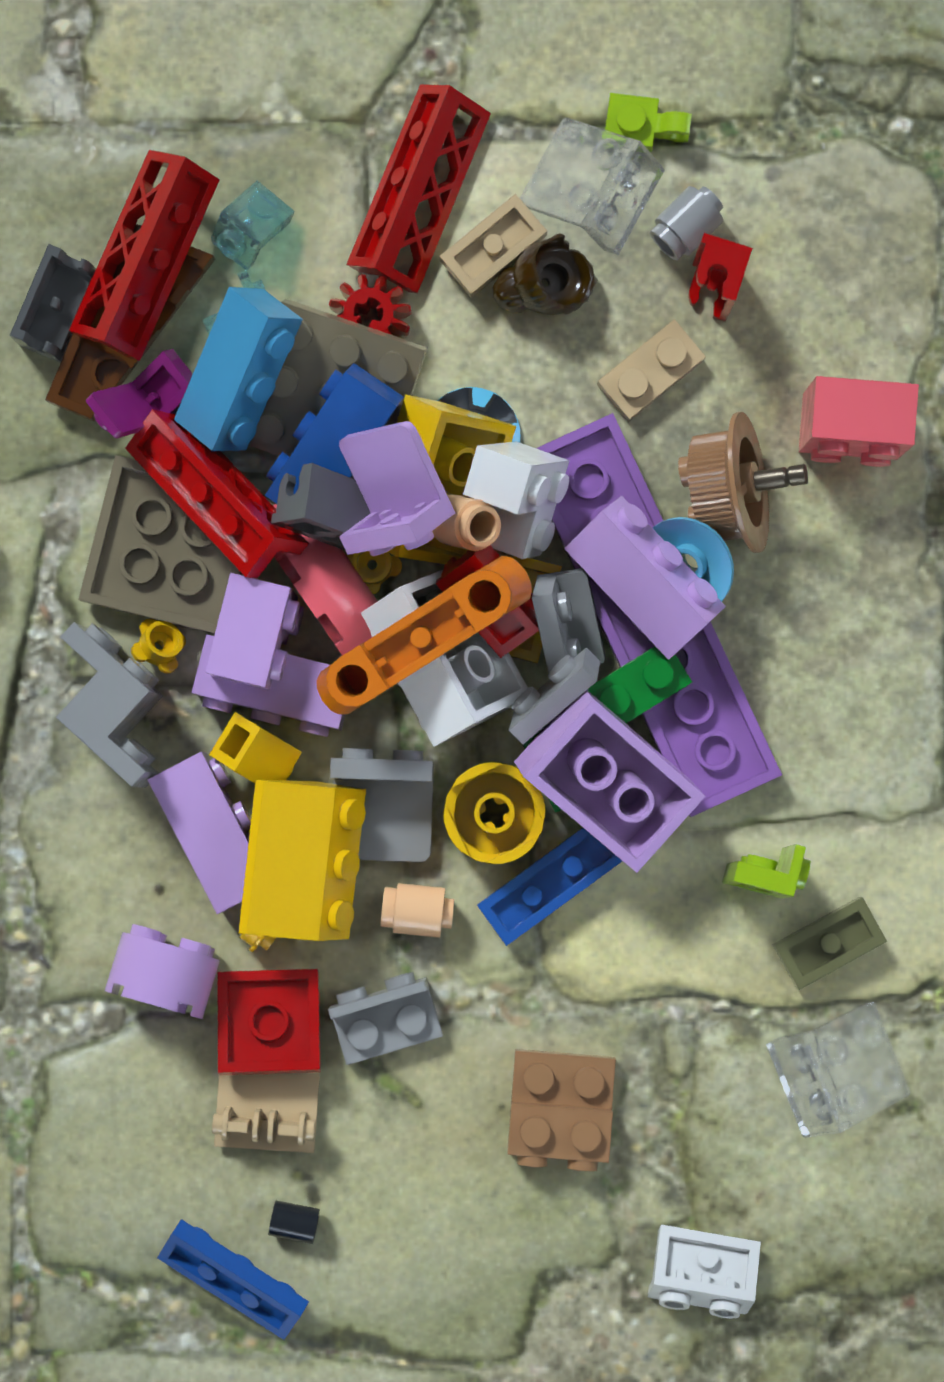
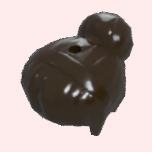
[492,233,598,315]

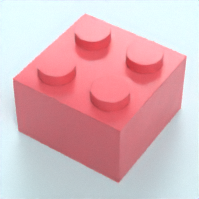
[799,376,919,467]

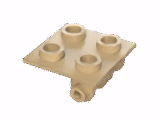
[212,1052,321,1153]

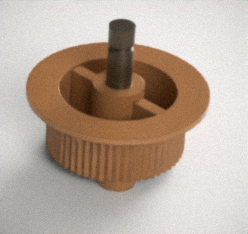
[678,412,808,553]

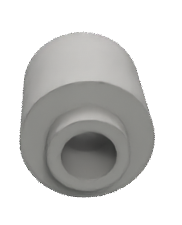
[650,186,723,261]

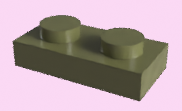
[772,897,887,990]

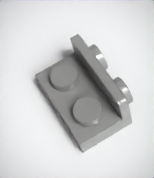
[532,568,606,673]
[328,972,443,1065]

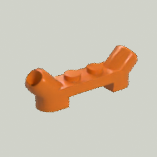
[316,556,532,714]

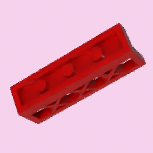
[346,84,491,294]
[69,150,220,361]
[125,409,309,579]

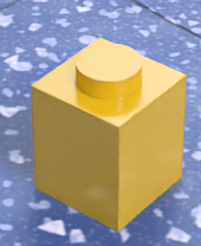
[209,712,302,783]

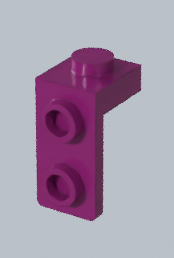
[86,349,193,439]

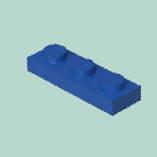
[477,828,622,946]
[157,1219,309,1340]

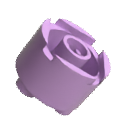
[105,924,220,1019]

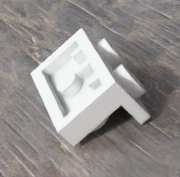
[648,1225,761,1319]

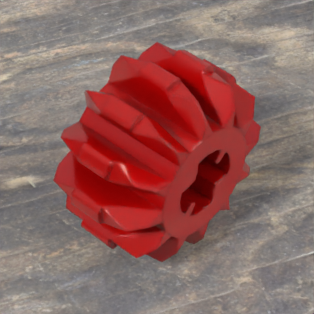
[329,274,412,336]

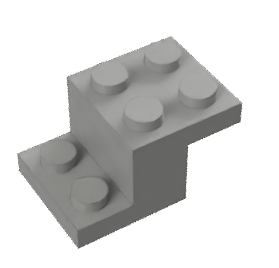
[56,622,163,788]

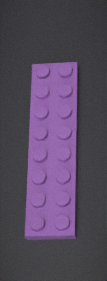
[536,413,782,817]

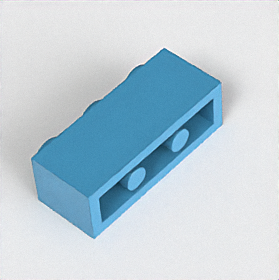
[174,287,303,451]

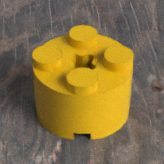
[443,762,546,864]

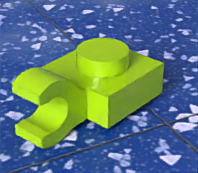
[603,93,692,152]

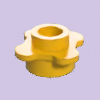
[346,551,402,594]
[131,619,186,674]

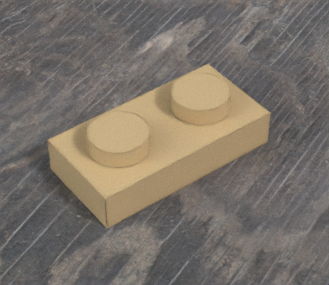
[439,194,547,298]
[597,319,706,422]

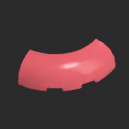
[273,504,378,656]

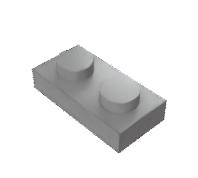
[509,648,600,744]

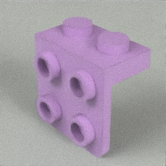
[339,421,455,556]

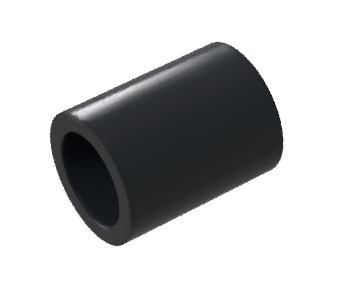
[268,1200,320,1244]

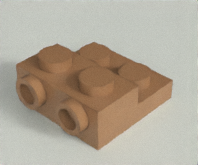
[507,1049,616,1171]

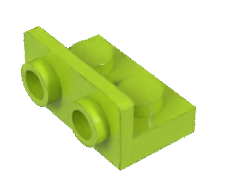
[722,844,811,898]

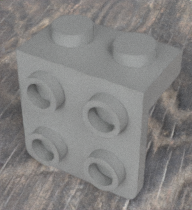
[330,748,434,862]

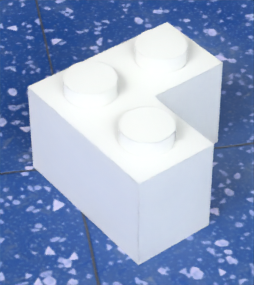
[463,441,569,559]

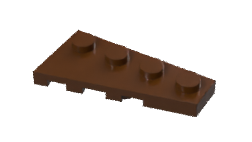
[45,224,216,422]

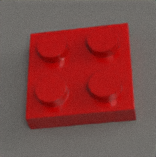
[217,969,321,1075]

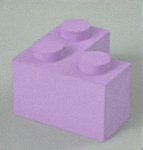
[205,573,304,690]

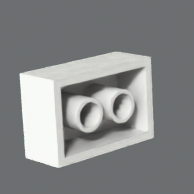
[361,570,528,747]

